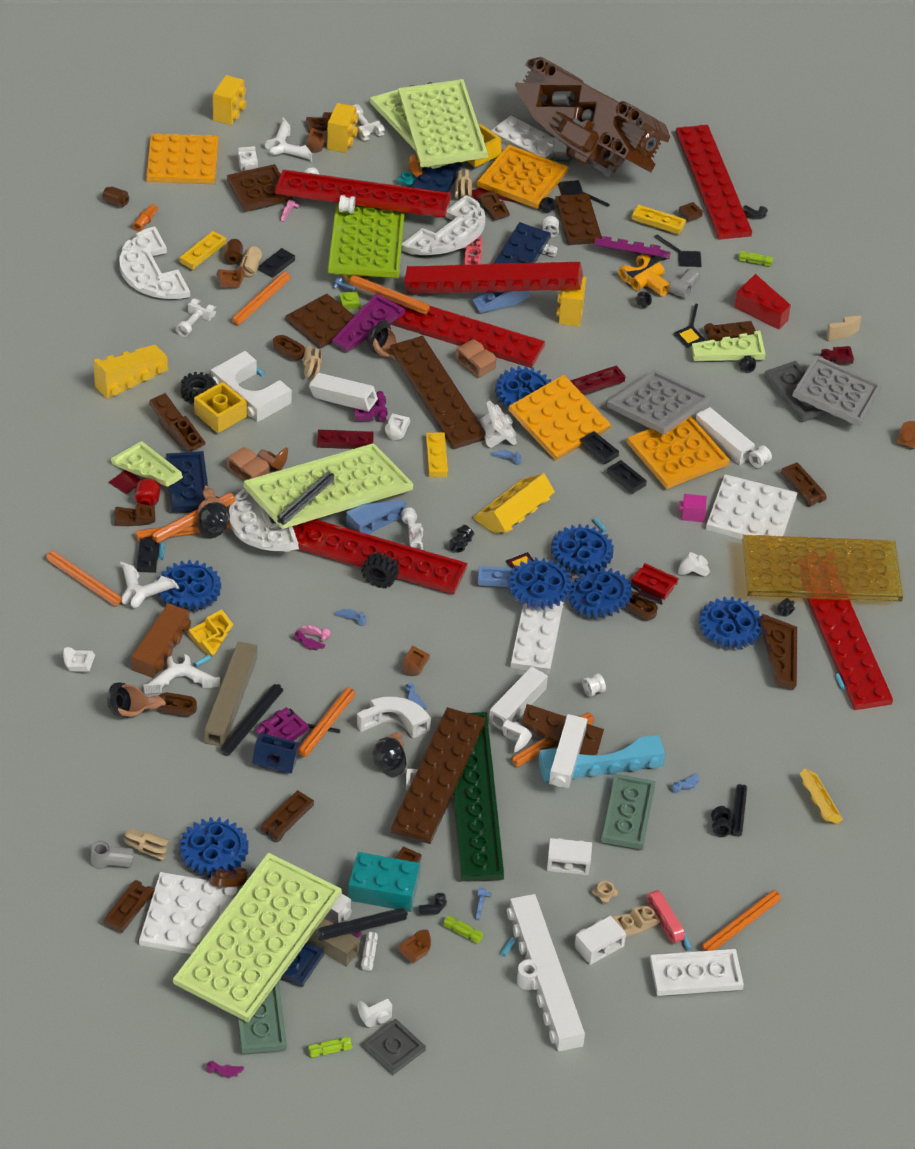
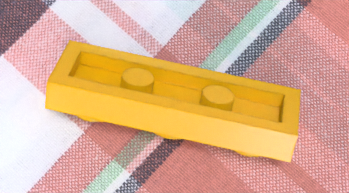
[632,205,686,235]
[179,231,227,270]
[426,432,448,477]
[799,768,843,824]

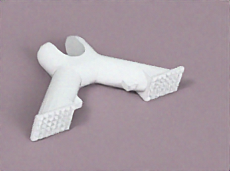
[265,117,313,162]
[120,562,179,608]
[143,654,220,694]

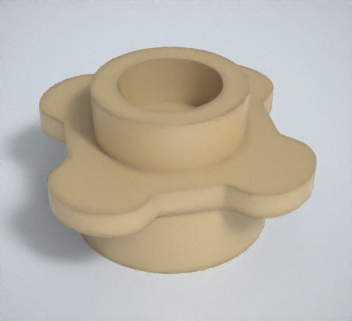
[592,881,618,903]

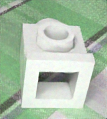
[238,146,258,172]

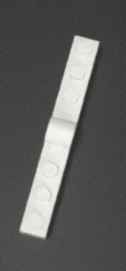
[507,894,585,1052]

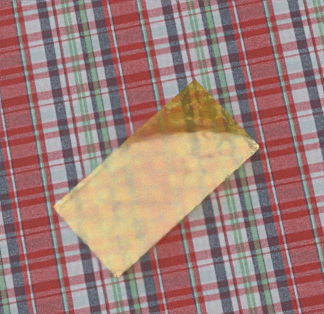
[742,535,903,602]

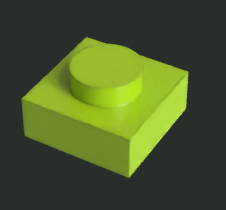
[339,292,360,310]

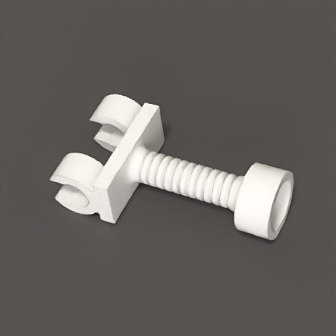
[353,104,385,141]
[176,298,216,337]
[401,508,423,550]

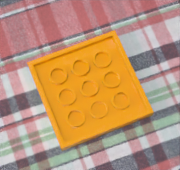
[147,133,219,184]
[477,144,568,209]
[508,375,611,461]
[627,416,730,489]

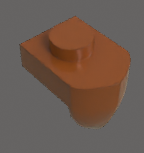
[306,128,328,153]
[216,266,244,288]
[896,421,915,449]
[258,447,288,470]
[402,645,430,676]
[398,929,431,964]

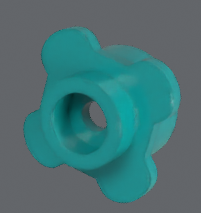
[397,171,417,187]

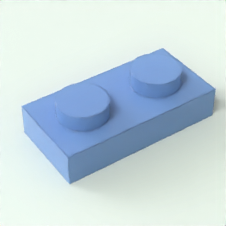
[478,566,514,587]

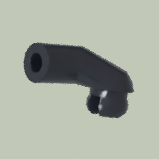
[743,205,768,218]
[419,893,447,916]

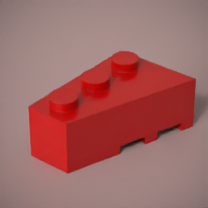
[734,273,791,330]

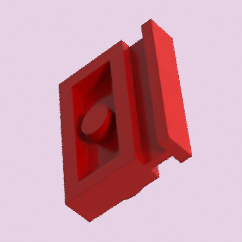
[631,563,679,600]

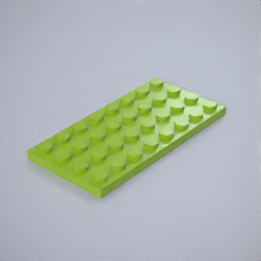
[328,203,405,278]

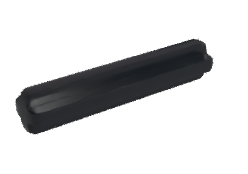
[731,784,747,837]

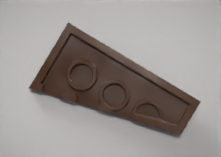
[759,614,797,690]
[520,704,604,756]

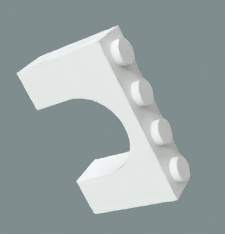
[211,351,292,422]

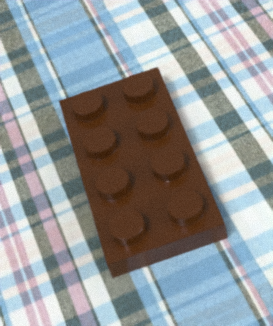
[555,194,602,245]

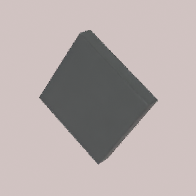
[363,1019,426,1076]

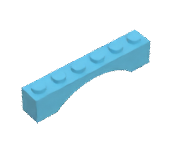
[538,735,665,782]

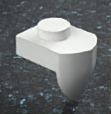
[385,413,410,441]
[678,552,710,577]
[63,647,95,672]
[503,720,532,752]
[357,999,392,1027]

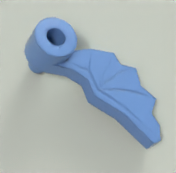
[333,277,356,292]
[492,450,522,465]
[335,609,366,625]
[406,682,427,710]
[671,773,699,793]
[476,888,492,920]

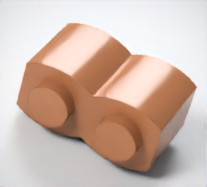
[455,339,496,378]
[227,447,269,482]

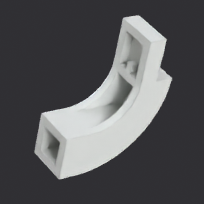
[357,697,431,739]

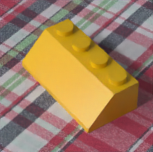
[473,473,555,534]

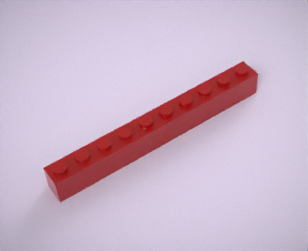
[404,262,583,294]

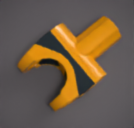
[618,254,670,296]

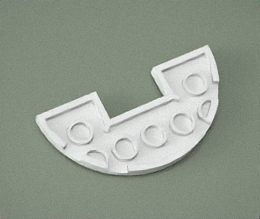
[401,195,486,255]
[119,226,190,300]
[229,489,299,552]

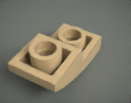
[826,315,862,342]
[612,905,660,937]

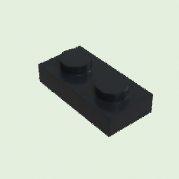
[259,248,295,278]
[580,431,619,464]
[607,460,647,494]
[137,539,160,573]

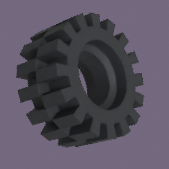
[181,372,214,404]
[361,552,399,588]

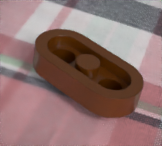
[273,335,305,361]
[625,591,658,620]
[157,692,197,716]
[210,868,252,887]

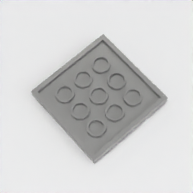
[792,355,882,426]
[607,370,711,435]

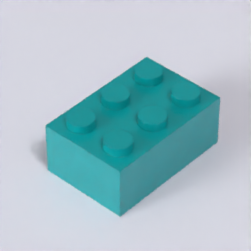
[348,852,420,912]

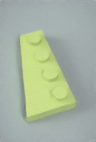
[691,330,766,361]
[111,441,183,487]

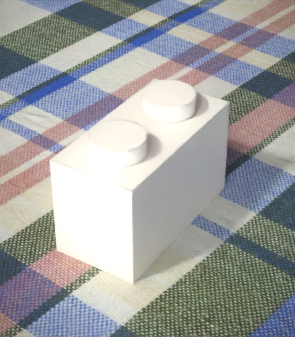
[547,838,592,875]
[574,916,626,965]

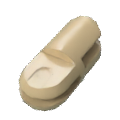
[455,169,472,200]
[240,246,262,280]
[304,346,323,380]
[124,829,169,860]

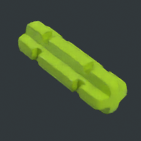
[739,251,773,267]
[443,915,484,943]
[308,1036,352,1058]

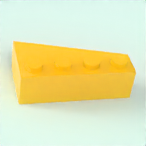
[93,345,168,399]

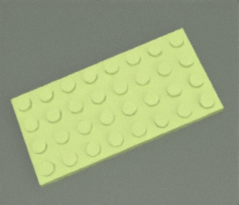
[398,79,488,167]
[243,443,413,529]
[173,853,342,1022]

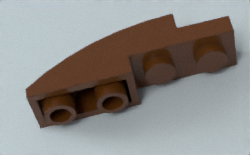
[149,393,206,452]

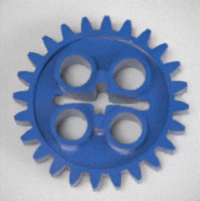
[495,366,551,408]
[551,524,614,575]
[508,557,572,610]
[158,560,221,613]
[569,568,632,619]
[699,597,762,650]
[180,817,249,877]

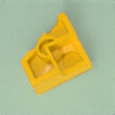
[187,609,233,657]

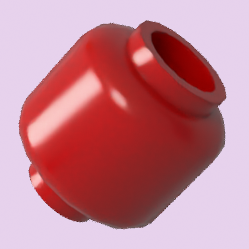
[134,478,161,506]

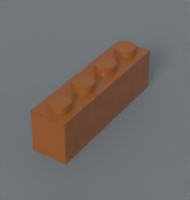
[131,603,191,678]

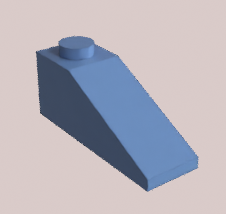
[473,291,532,313]
[346,500,406,534]

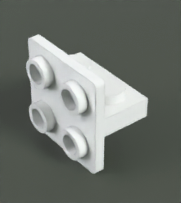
[480,401,517,448]

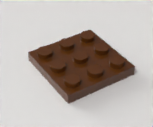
[227,164,293,211]
[286,294,354,349]

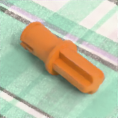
[408,154,422,177]
[132,204,158,231]

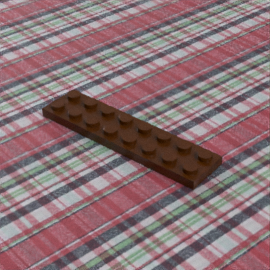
[390,335,486,450]
[391,707,485,844]

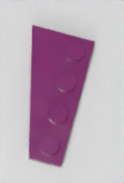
[594,236,671,259]
[332,293,405,352]

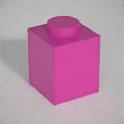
[678,494,707,522]

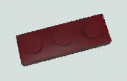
[570,365,626,395]
[317,429,374,449]

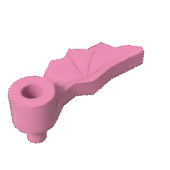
[281,199,299,222]
[298,625,331,642]

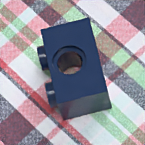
[252,733,300,774]

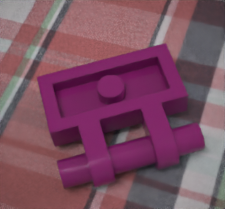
[354,391,388,422]
[255,707,309,741]

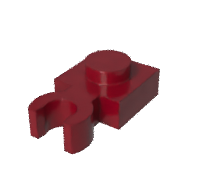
[820,346,854,364]

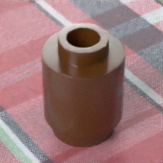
[102,186,129,208]
[224,239,243,264]

